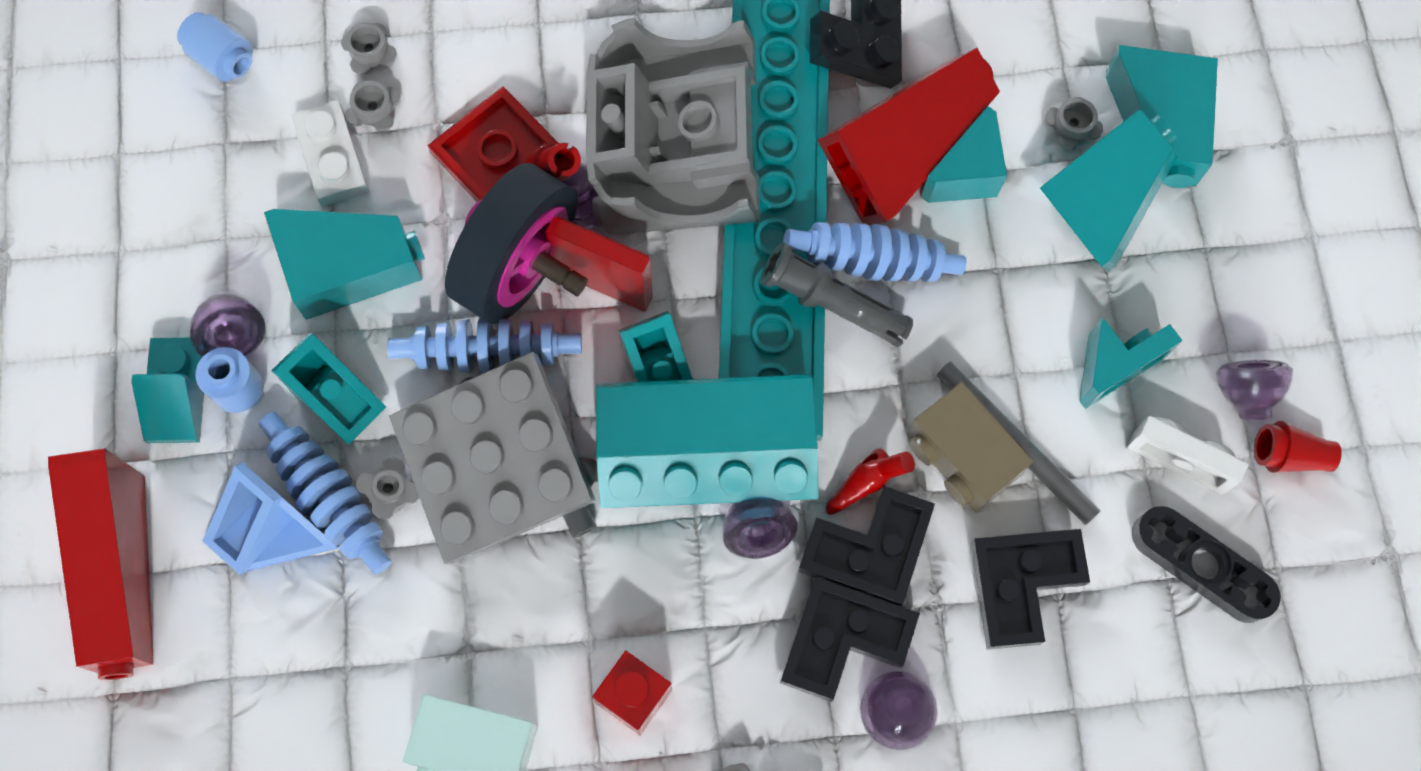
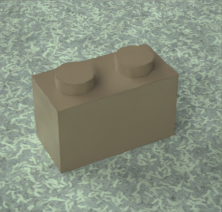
[907,382,1034,513]

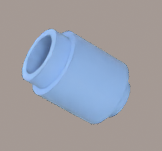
[177,12,253,82]
[195,347,264,413]

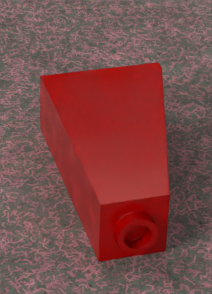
[817,47,1000,226]
[48,448,153,680]

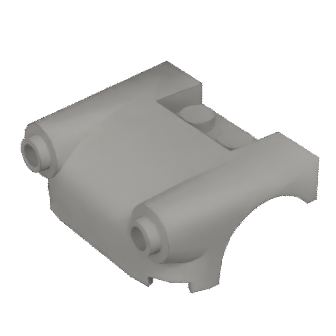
[586,18,760,235]

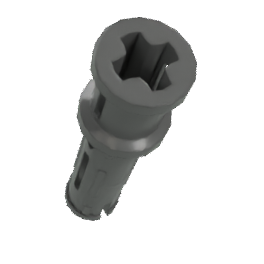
[760,242,913,347]

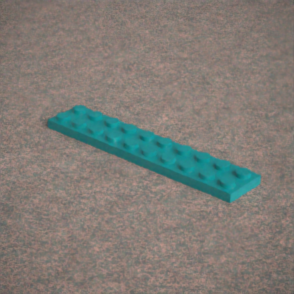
[718,0,830,441]

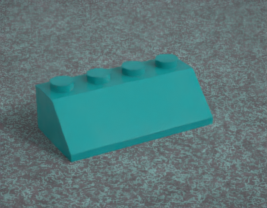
[596,375,819,509]

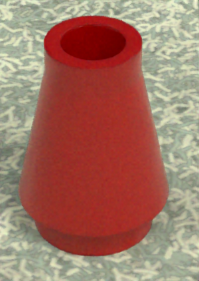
[1254,421,1342,473]

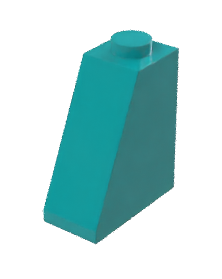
[1106,45,1218,188]
[1040,109,1177,272]
[264,209,425,320]

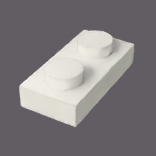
[291,100,369,207]
[1126,416,1249,495]

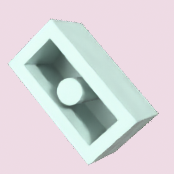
[402,694,538,771]

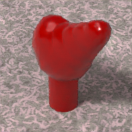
[825,448,915,515]

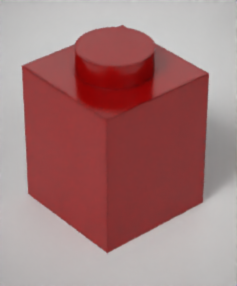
[592,650,672,736]

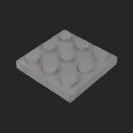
[389,352,596,564]

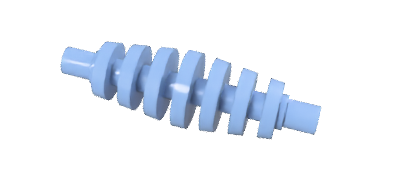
[783,222,967,282]
[387,317,582,374]
[258,412,392,575]

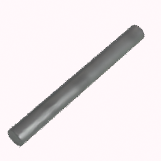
[936,361,1101,525]

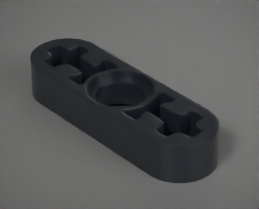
[1132,506,1281,623]

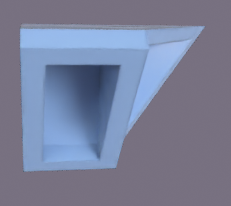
[203,462,339,575]

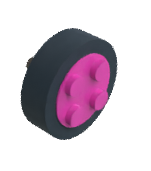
[445,163,588,324]

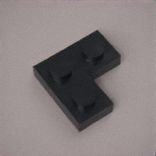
[810,0,902,89]
[798,486,935,606]
[971,529,1090,650]
[780,577,920,702]

